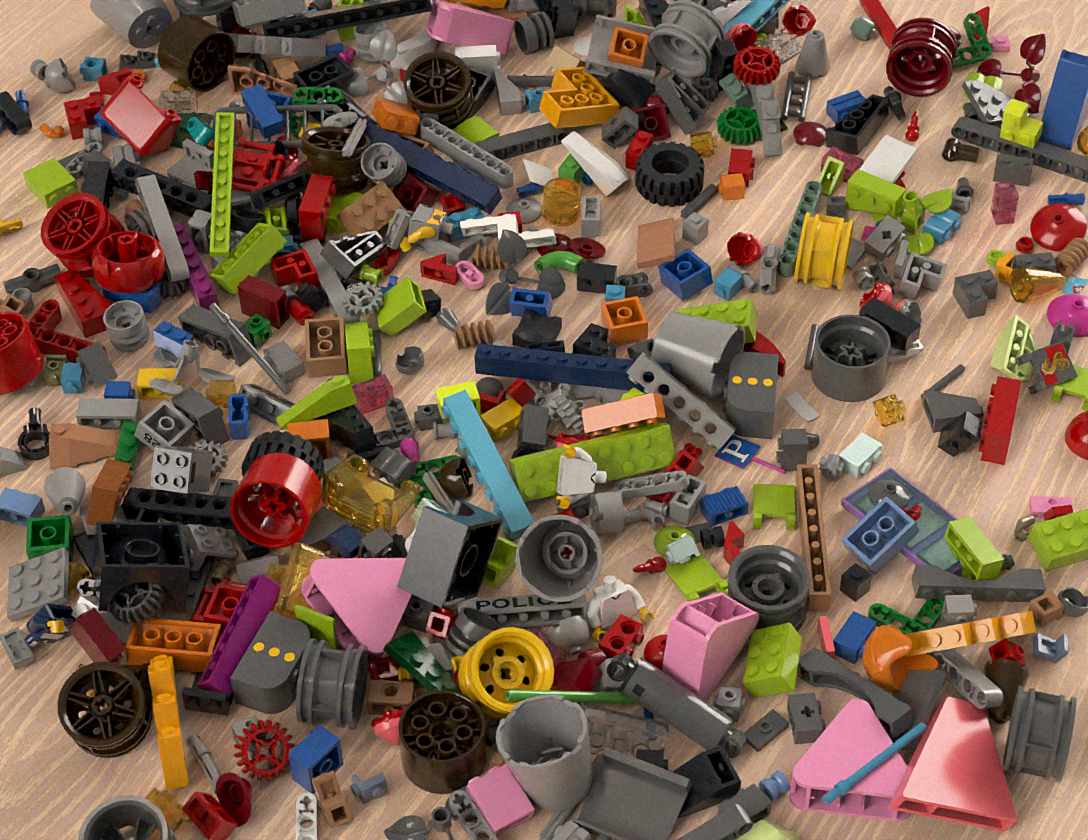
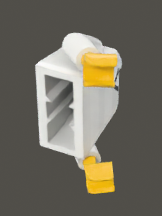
[556,444,607,509]
[587,575,655,643]

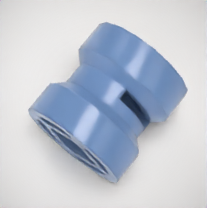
[758,770,791,802]

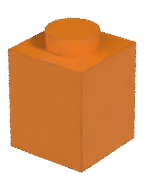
[717,173,745,201]

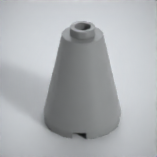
[796,30,830,79]
[44,467,86,516]

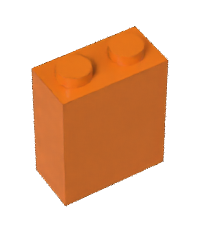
[372,97,420,135]

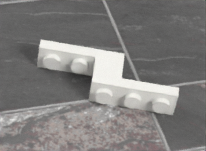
[460,214,556,248]

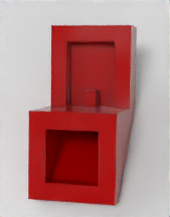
[972,6,990,40]
[723,521,745,565]

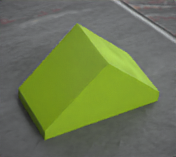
[817,156,845,196]

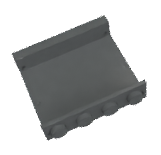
[572,746,692,840]

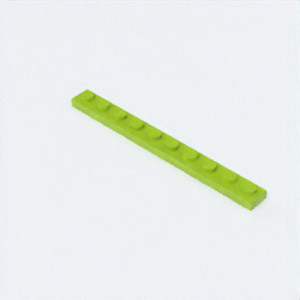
[210,112,235,257]

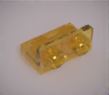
[145,787,191,834]

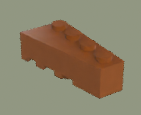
[86,458,134,526]

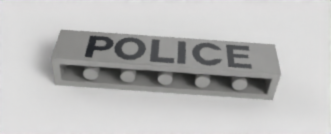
[458,593,589,628]

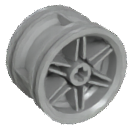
[648,0,725,78]

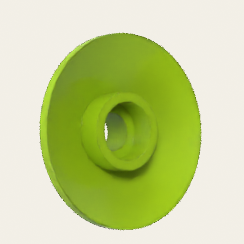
[654,525,695,558]

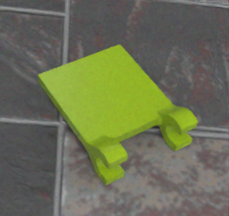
[1051,365,1088,411]
[753,484,795,530]
[665,553,728,602]
[294,604,342,650]

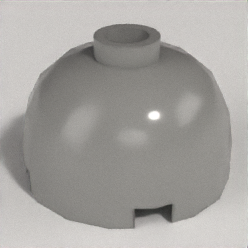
[44,58,76,93]
[545,615,589,656]

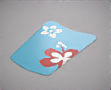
[1062,275,1088,294]

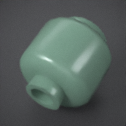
[850,16,876,41]

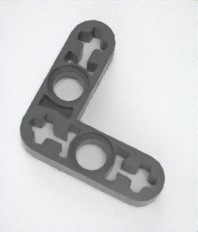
[371,398,414,449]

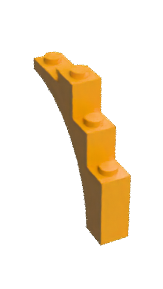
[904,611,1037,657]
[148,655,189,790]

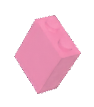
[466,764,535,837]

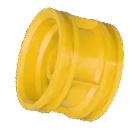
[794,212,854,290]
[458,627,554,720]

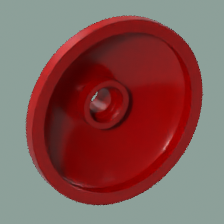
[1030,203,1087,251]

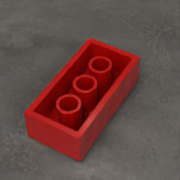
[978,376,1022,465]

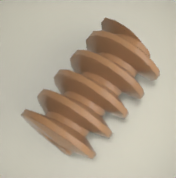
[1054,238,1088,277]
[472,245,512,271]
[454,320,495,349]

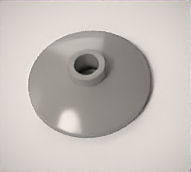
[323,112,358,128]
[506,198,542,224]

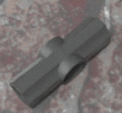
[3,264,61,295]

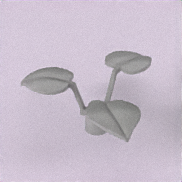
[340,29,408,104]
[149,340,236,396]

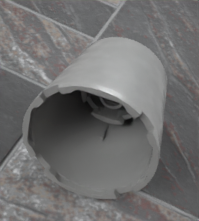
[90,0,172,49]
[651,312,745,401]
[516,515,602,602]
[496,694,593,810]

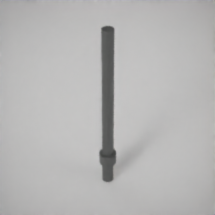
[209,302,291,395]

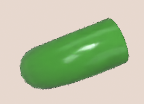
[534,251,586,274]

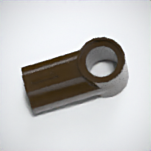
[942,138,980,163]

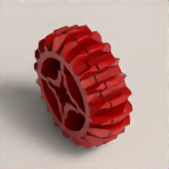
[733,45,781,86]
[234,720,295,781]

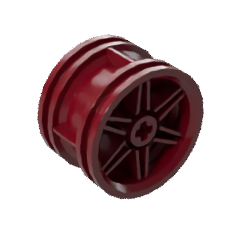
[886,18,957,97]

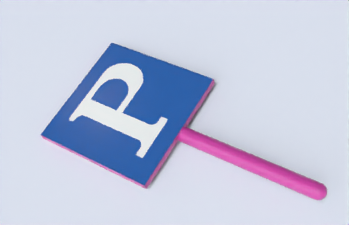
[714,434,786,474]

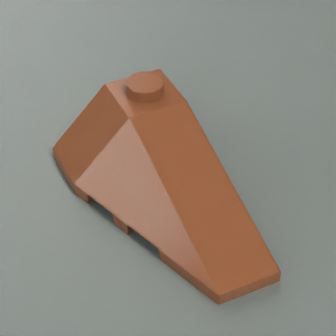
[228,65,298,100]
[49,423,120,470]

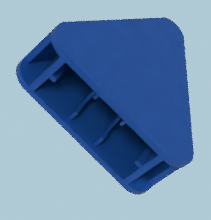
[1038,49,1088,150]

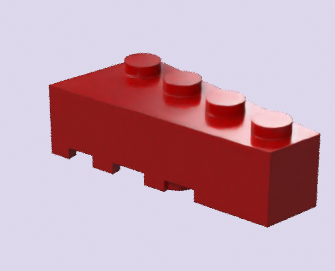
[55,269,112,338]

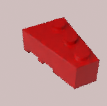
[298,174,336,240]

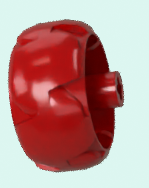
[91,231,165,294]

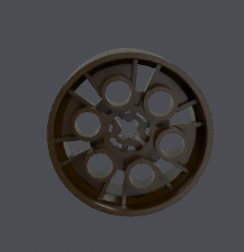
[158,14,236,92]
[398,690,487,794]

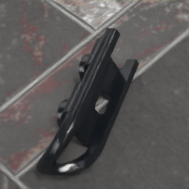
[249,53,270,75]

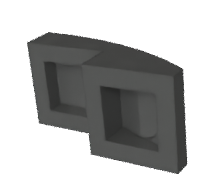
[826,196,846,222]

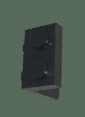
[182,672,234,716]

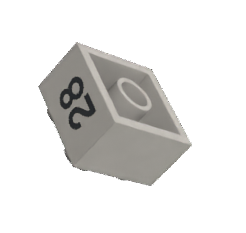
[134,400,195,451]

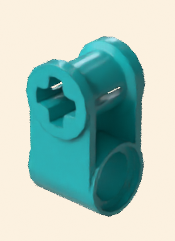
[186,117,215,147]

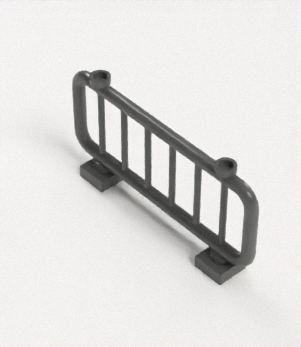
[212,99,343,149]

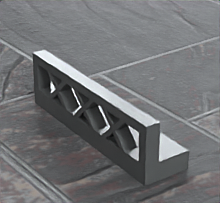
[238,384,315,423]

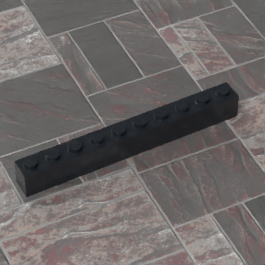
[262,0,432,38]

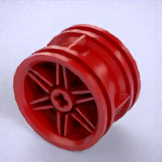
[41,193,125,277]

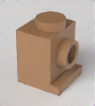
[1028,591,1065,626]

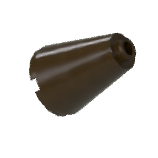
[984,659,1029,724]

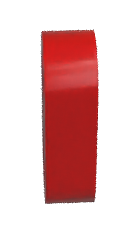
[375,247,400,276]

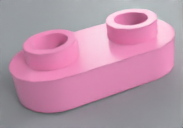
[455,261,484,290]

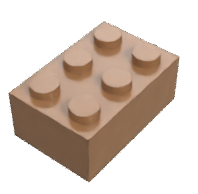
[336,180,405,237]
[305,317,347,377]

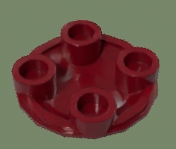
[793,122,826,147]

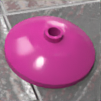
[1047,294,1088,337]

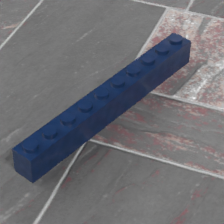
[350,116,503,214]
[474,343,672,394]

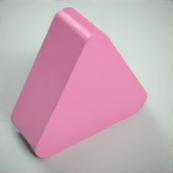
[426,0,515,55]
[301,558,412,668]
[662,592,759,701]
[790,699,911,821]

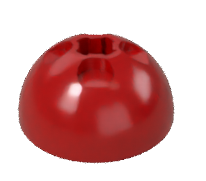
[1065,411,1088,460]

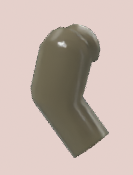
[1014,515,1035,541]

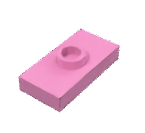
[1029,496,1074,517]

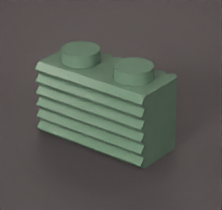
[719,73,754,108]

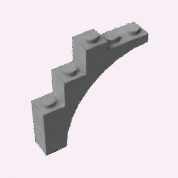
[227,33,326,57]
[744,83,783,156]

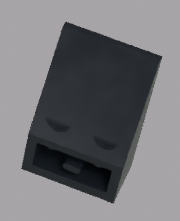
[673,746,741,818]

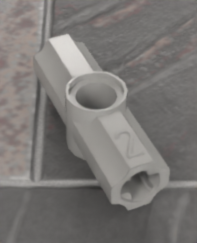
[759,244,779,294]

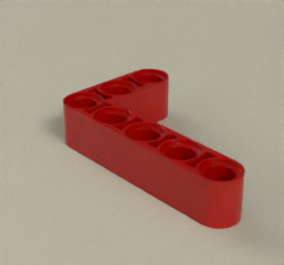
[27,299,108,363]

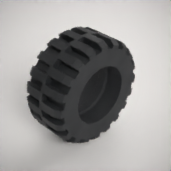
[635,141,704,207]
[241,430,324,493]

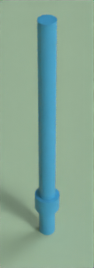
[822,722,927,805]

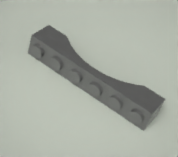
[911,565,1046,603]
[797,647,913,739]

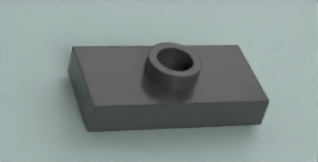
[744,709,789,752]

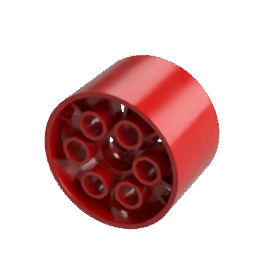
[0,311,44,395]
[230,453,322,548]

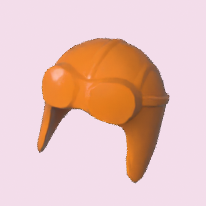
[863,625,938,693]

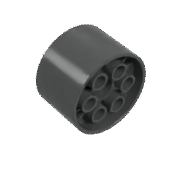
[811,315,891,402]

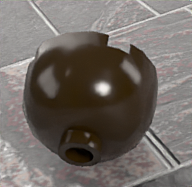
[437,456,474,498]

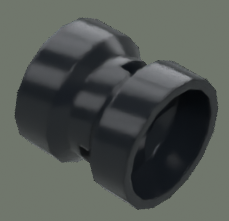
[700,526,725,550]

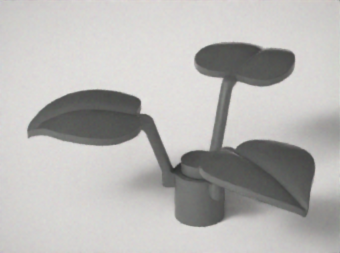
[485,229,566,315]
[384,786,477,840]

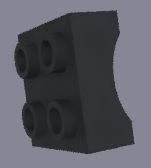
[512,309,562,348]

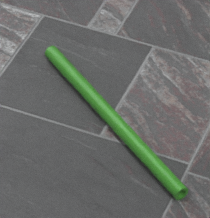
[505,689,638,704]

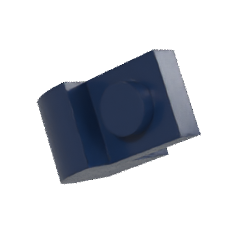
[326,524,363,559]

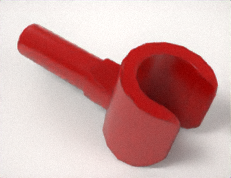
[901,504,922,521]

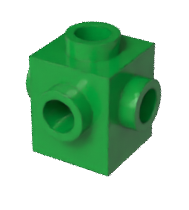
[244,314,272,348]

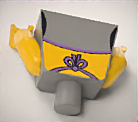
[400,204,455,252]

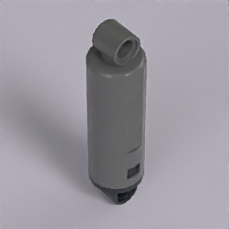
[606,653,747,758]

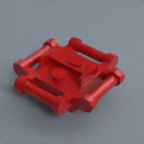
[232,138,286,192]
[189,578,275,638]

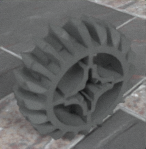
[109,582,166,626]

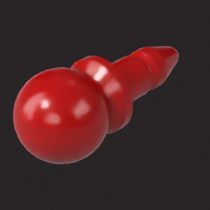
[905,111,920,142]
[633,556,667,574]

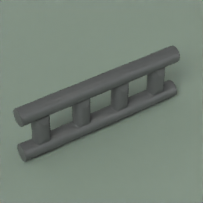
[781,71,812,122]

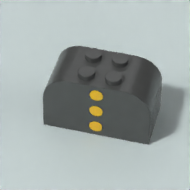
[722,352,779,439]
[230,611,310,714]

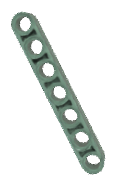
[778,181,822,277]

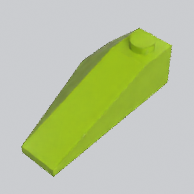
[276,375,357,430]

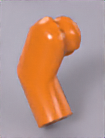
[39,123,64,138]

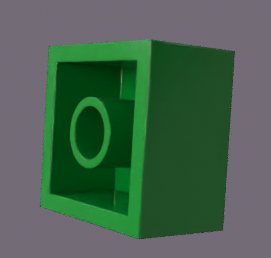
[26,515,74,563]

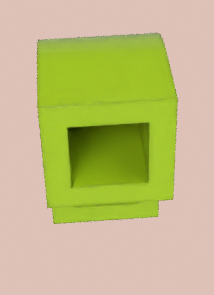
[482,537,518,588]

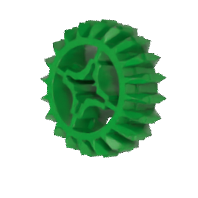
[717,106,761,145]

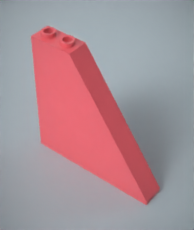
[890,697,1017,832]

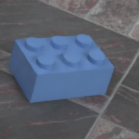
[841,496,920,575]

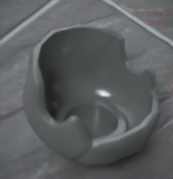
[395,346,425,375]
[476,377,504,397]
[1058,587,1088,617]

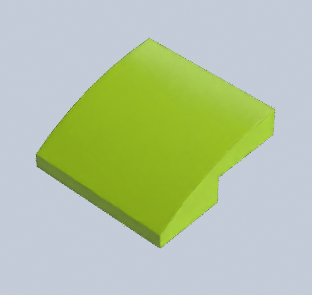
[452,115,500,143]

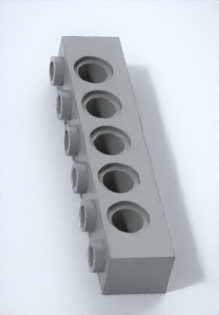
[626,352,736,449]

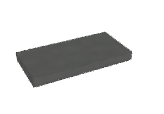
[888,670,946,751]

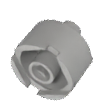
[589,491,628,534]

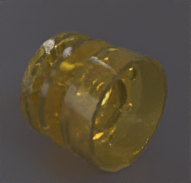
[542,178,582,226]

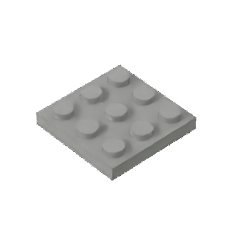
[7,547,69,621]

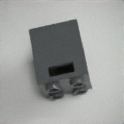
[150,446,213,494]

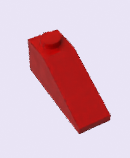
[645,449,705,504]

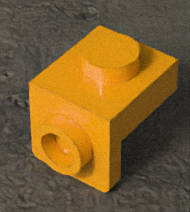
[994,252,1015,285]

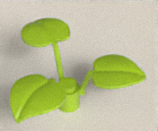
[870,188,953,255]

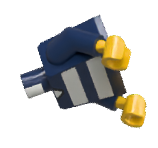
[25,603,76,647]

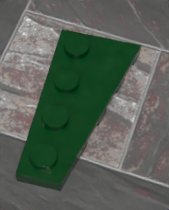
[383,630,462,693]

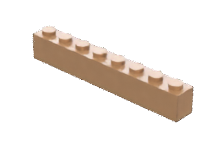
[795,464,831,611]

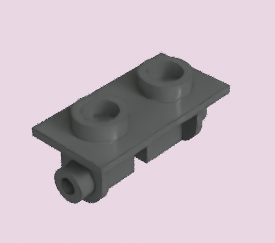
[867,258,895,294]

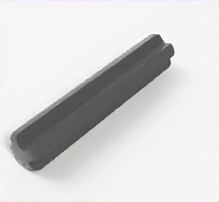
[680,184,718,219]

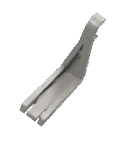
[416,232,496,266]

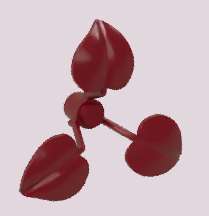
[977,34,1046,114]

